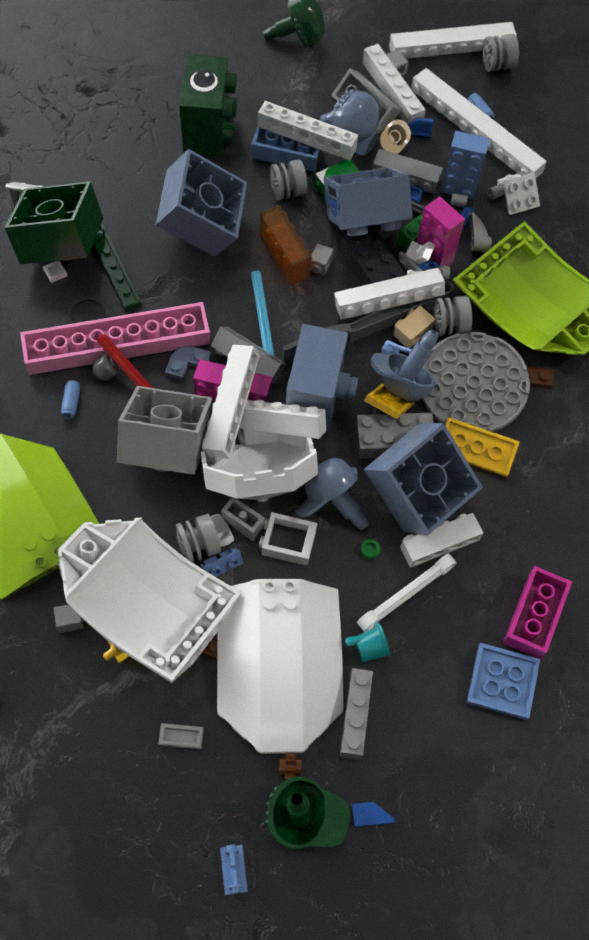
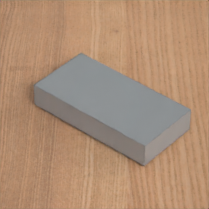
[158,723,204,750]

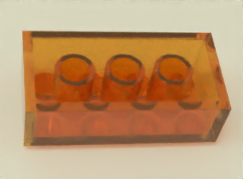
[260,205,312,285]

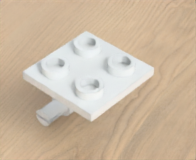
[497,172,540,215]

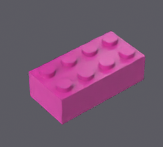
[416,196,465,266]
[193,359,272,403]
[503,566,572,660]

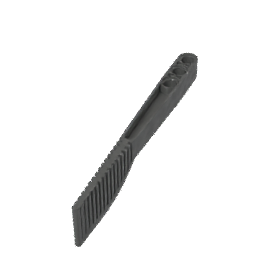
[282,280,454,369]

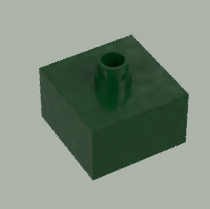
[4,181,103,264]

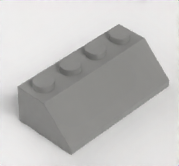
[331,68,402,133]

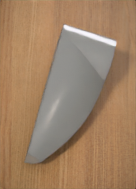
[470,212,492,252]

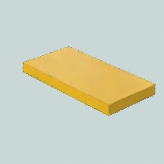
[445,417,520,478]

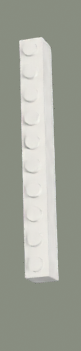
[411,68,547,178]

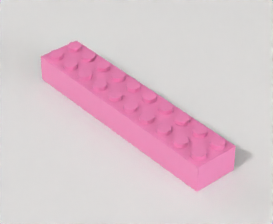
[20,302,210,375]

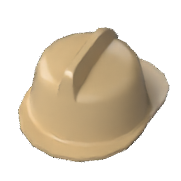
[380,119,411,154]

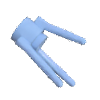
[381,340,412,354]

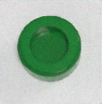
[360,539,380,560]

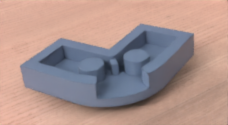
[165,346,211,381]

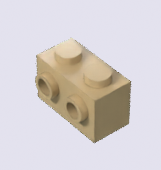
[393,306,436,348]

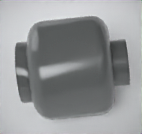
[92,353,120,381]

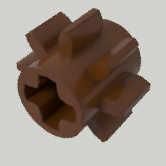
[279,754,302,780]

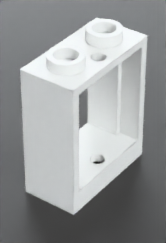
[259,512,317,566]

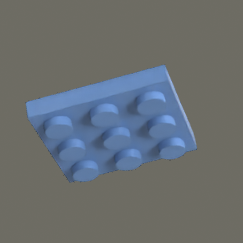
[466,643,540,720]

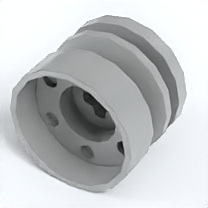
[483,34,519,71]
[270,159,308,200]
[433,296,472,336]
[175,514,222,563]

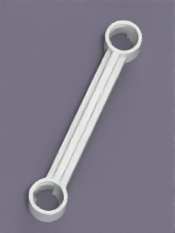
[357,553,457,632]

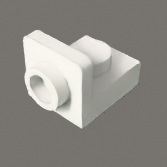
[405,241,435,265]

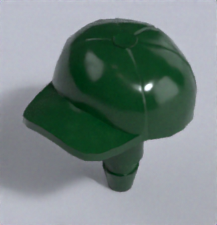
[263,0,325,47]
[265,777,351,850]

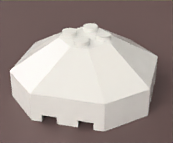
[201,429,318,502]

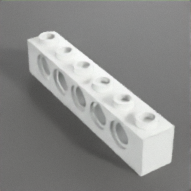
[258,101,358,160]

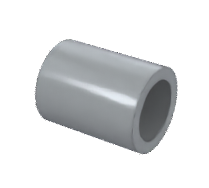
[488,183,505,200]
[450,193,468,207]

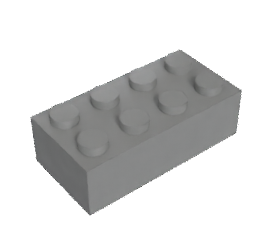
[355,413,433,459]

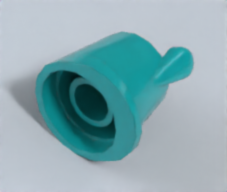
[345,623,390,662]

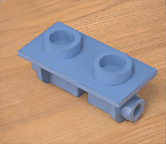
[200,547,243,577]
[220,844,248,895]

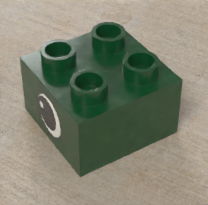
[179,54,237,156]

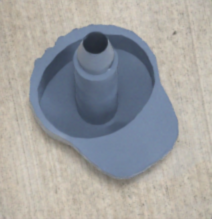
[320,90,379,156]
[371,329,439,402]
[294,458,369,530]

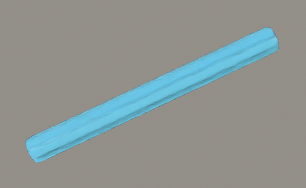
[251,271,274,356]

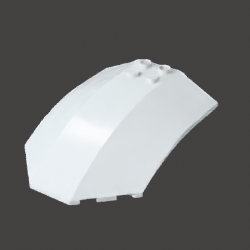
[58,517,241,683]
[217,579,343,754]

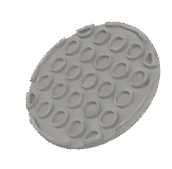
[422,332,530,432]

